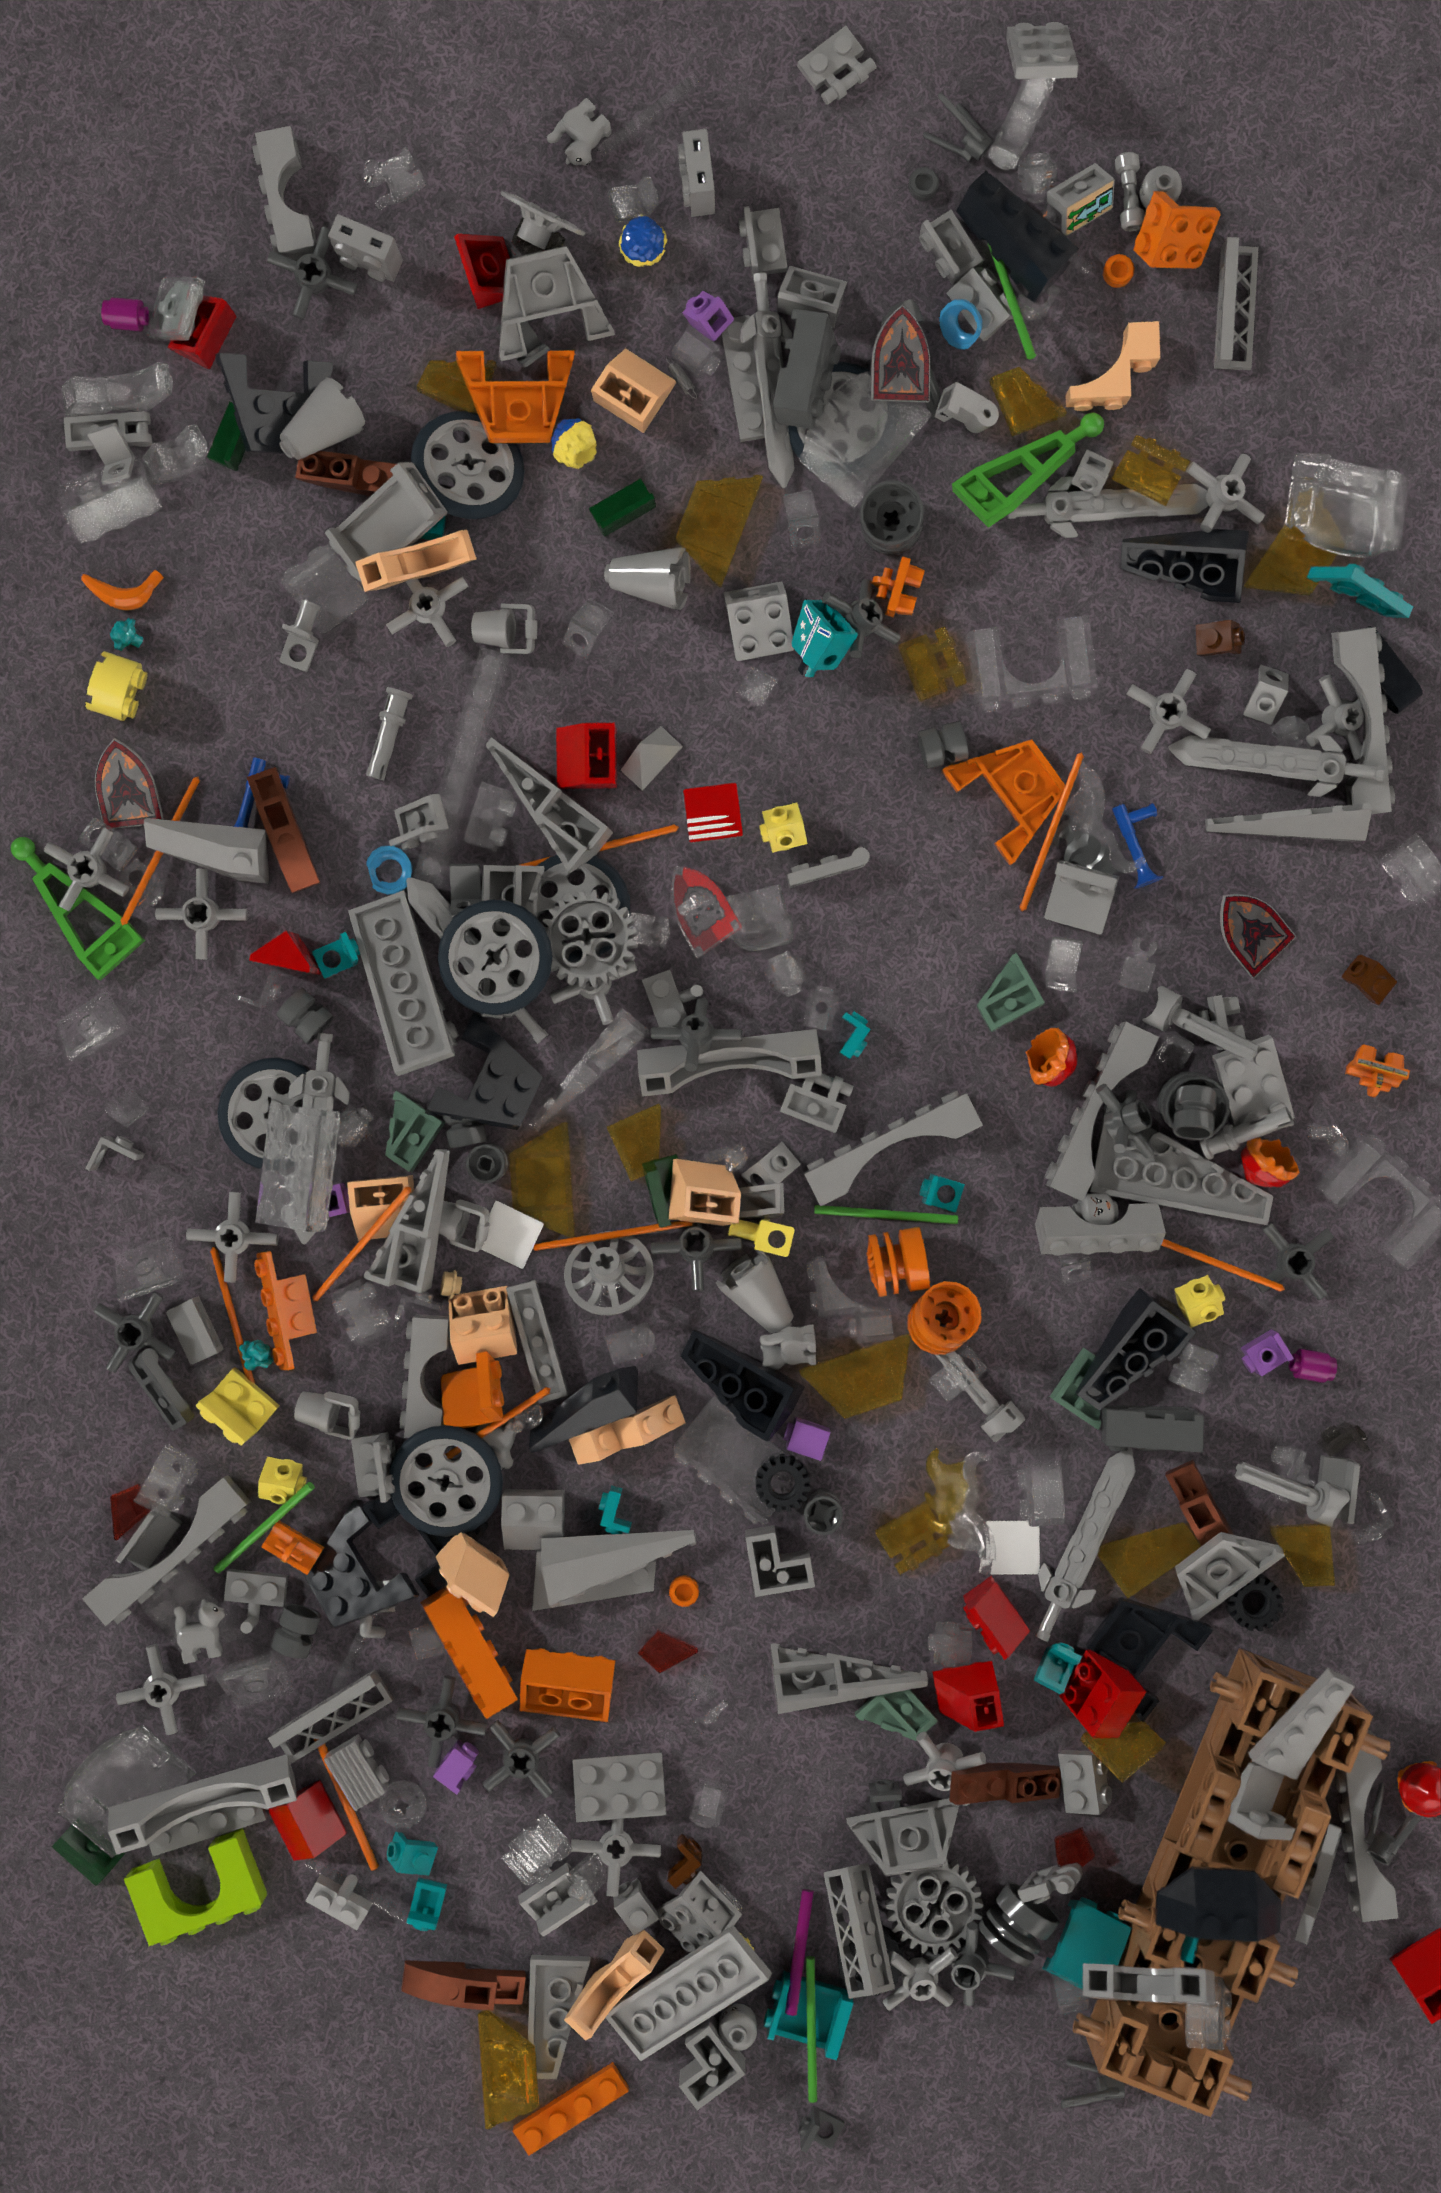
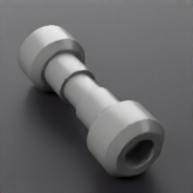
[1115,152,1145,232]

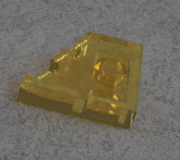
[607,1103,661,1181]

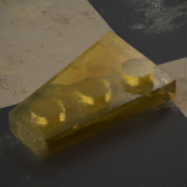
[1097,1522,1201,1599]

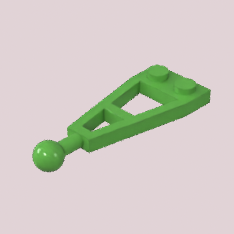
[952,412,1104,528]
[11,837,145,980]

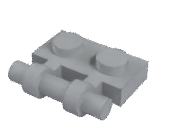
[797,26,876,105]
[779,1074,854,1133]
[1018,1863,1083,1904]

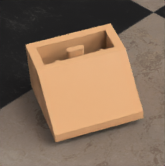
[591,348,676,433]
[669,1159,741,1226]
[347,1175,414,1241]
[448,1286,517,1365]
[435,1533,510,1617]

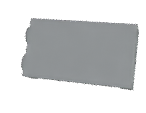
[325,462,448,582]

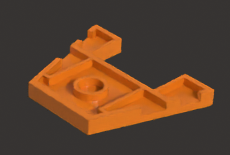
[456,350,575,443]
[941,739,1065,865]

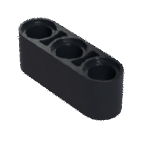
[1367,626,1423,714]

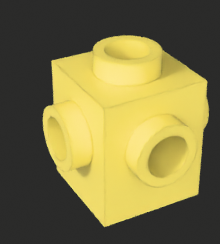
[759,803,807,853]
[1174,1275,1225,1328]
[258,1457,307,1504]

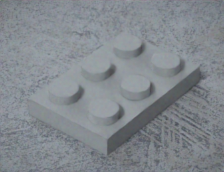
[1006,22,1078,79]
[1212,1035,1295,1127]
[572,1752,667,1822]

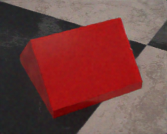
[454,233,510,309]
[167,295,237,370]
[249,931,321,975]
[267,1780,347,1861]

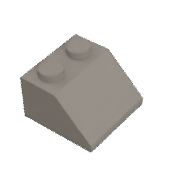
[501,1489,565,1550]

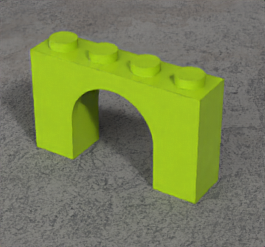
[124,1828,267,1946]

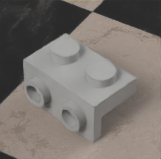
[919,210,984,284]
[947,267,1013,341]
[389,794,449,850]
[1058,1746,1112,1815]
[518,1863,591,1937]

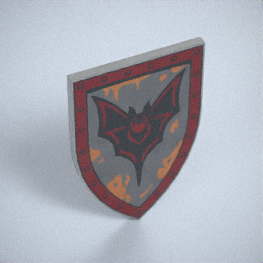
[871,305,930,403]
[95,738,164,829]
[1220,894,1296,979]

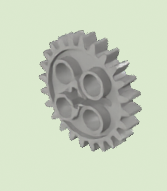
[543,890,638,989]
[885,1859,983,1955]

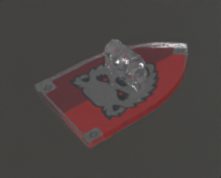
[671,866,742,959]

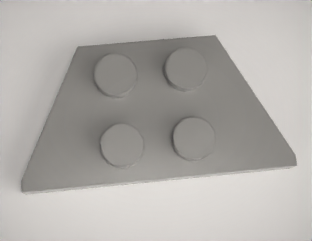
[1175,1532,1285,1621]
[846,1798,960,1876]

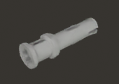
[366,687,413,781]
[1199,1107,1294,1160]

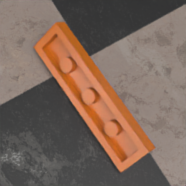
[513,2062,629,2156]

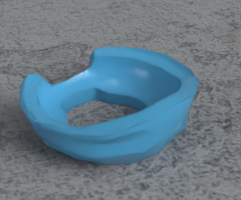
[939,299,983,349]
[366,845,413,895]

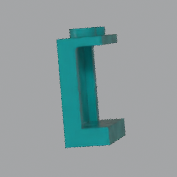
[1042,1897,1132,1990]
[763,1971,854,2061]

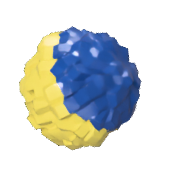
[619,215,667,267]
[551,418,597,469]

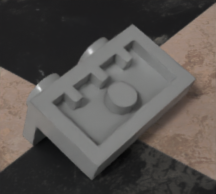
[738,206,788,277]

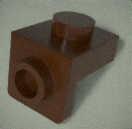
[1196,620,1245,657]
[1342,954,1397,1006]
[667,1834,703,1889]

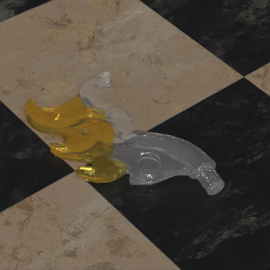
[924,1448,996,1575]

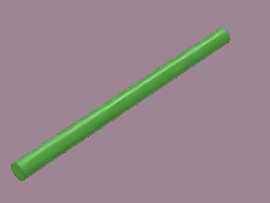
[988,244,1036,360]
[814,1205,958,1224]
[214,1482,315,1573]
[806,1956,817,2103]

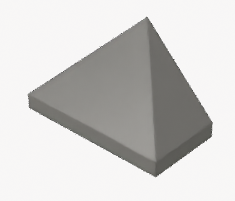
[620,726,683,791]
[739,1183,784,1219]

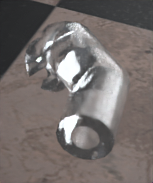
[1307,1124,1349,1156]

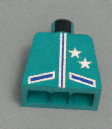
[792,600,858,678]

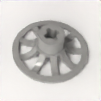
[500,190,586,249]
[564,1231,654,1315]

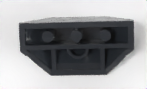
[1155,1866,1282,1942]

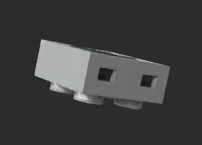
[677,129,715,217]
[328,214,403,282]

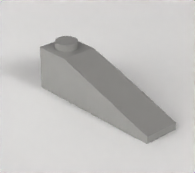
[144,818,269,884]

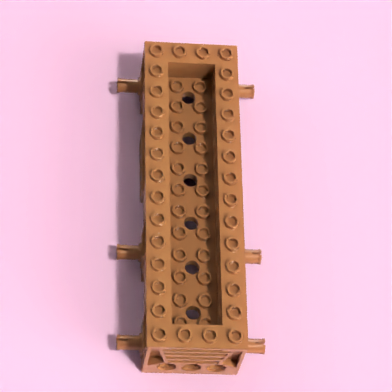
[1073,1648,1390,2117]

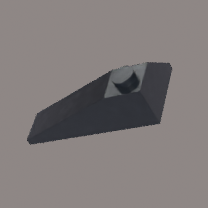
[1121,529,1249,603]
[1075,1288,1196,1410]
[681,1330,805,1442]
[529,1366,638,1453]

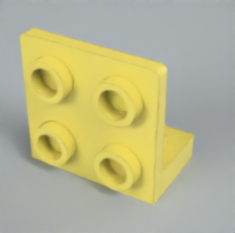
[196,1367,280,1445]

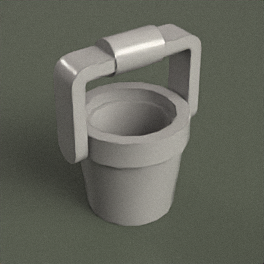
[471,604,538,654]
[439,1200,490,1252]
[294,1391,360,1440]

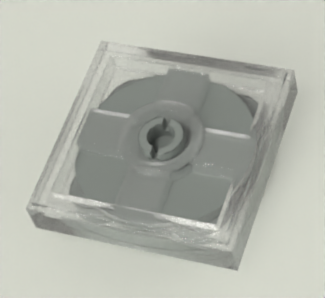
[147,276,205,340]

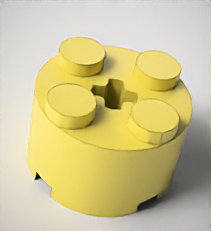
[86,651,148,721]

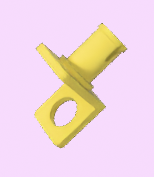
[728,1218,795,1257]

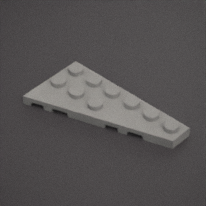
[1088,1104,1273,1226]

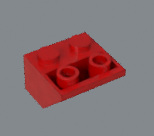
[556,723,617,789]
[963,1575,1030,1660]
[1059,1650,1146,1738]
[932,1661,1004,1732]
[1389,1927,1441,2024]

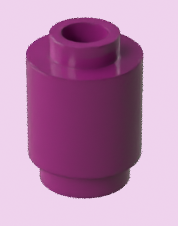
[101,297,149,332]
[1289,1348,1337,1383]

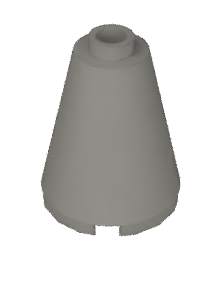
[279,378,365,460]
[604,547,691,610]
[716,1250,794,1333]

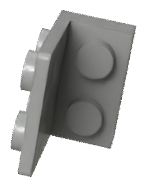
[723,581,794,661]
[1044,860,1120,934]
[351,1432,396,1503]
[1228,1762,1295,1840]
[656,1871,742,1953]

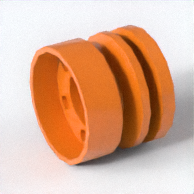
[866,1227,930,1297]
[908,1281,981,1355]

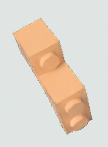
[1066,321,1160,411]
[355,530,476,592]
[569,1395,686,1465]
[564,1930,665,2041]

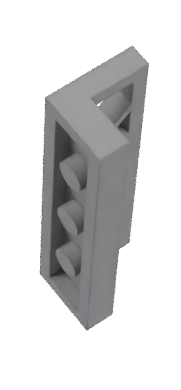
[1214,237,1259,370]
[268,1669,394,1764]
[823,1863,895,1999]

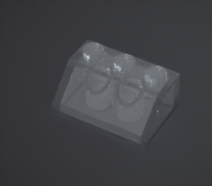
[58,450,163,544]

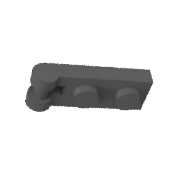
[128,1348,195,1431]

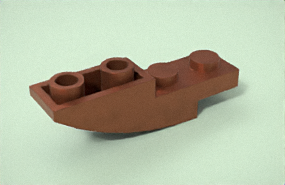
[295,451,396,496]
[247,767,320,893]
[1165,1460,1234,1546]
[949,1763,1061,1805]
[401,1960,526,2011]

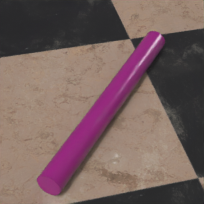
[785,1889,814,2016]

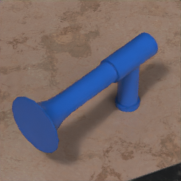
[233,758,290,828]
[1112,803,1163,889]

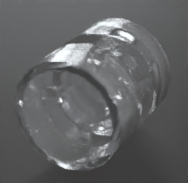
[1168,1342,1220,1394]

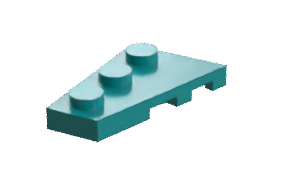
[1307,564,1413,618]

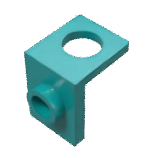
[312,932,360,979]
[919,1173,965,1212]

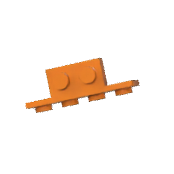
[255,1251,317,1370]

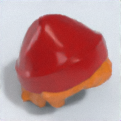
[1026,1028,1077,1087]
[1241,1138,1299,1188]
[1397,1761,1441,1817]

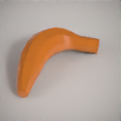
[81,570,164,611]

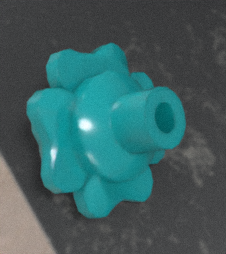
[110,618,143,651]
[239,1340,274,1371]

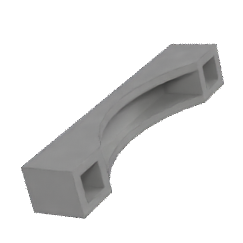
[1331,627,1395,815]
[1045,1022,1159,1202]
[637,1029,822,1097]
[804,1090,983,1207]
[82,1475,251,1627]
[1335,1730,1398,1922]
[108,1754,297,1854]

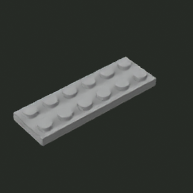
[348,890,455,1076]
[605,1925,772,2061]

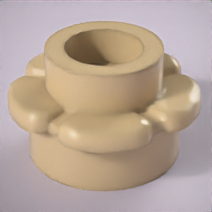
[440,1270,462,1299]

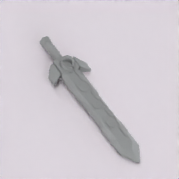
[740,272,795,488]
[1007,477,1209,538]
[1168,735,1385,797]
[406,878,549,1044]
[288,1033,350,1244]
[1034,1447,1136,1642]

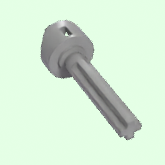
[1142,986,1259,1062]
[935,1351,1025,1442]
[1235,1462,1350,1527]

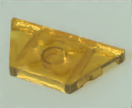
[675,475,763,588]
[1243,486,1345,596]
[509,1122,575,1238]
[799,1333,910,1419]
[478,2010,539,2129]

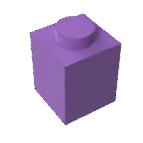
[783,1416,831,1461]

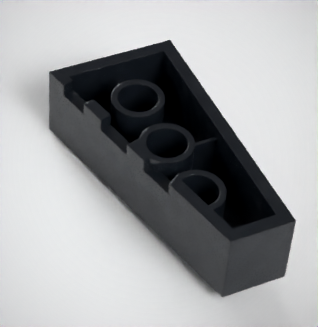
[956,170,1079,304]

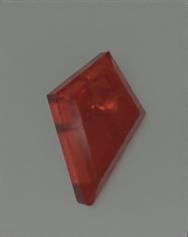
[110,1484,151,1541]
[638,1630,698,1674]
[1054,1827,1095,1867]

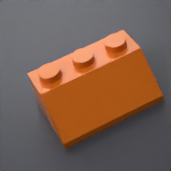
[519,1648,615,1722]

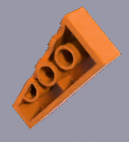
[420,1587,518,1719]

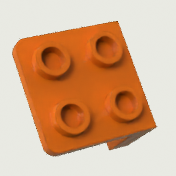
[1133,191,1221,269]
[441,1351,504,1429]

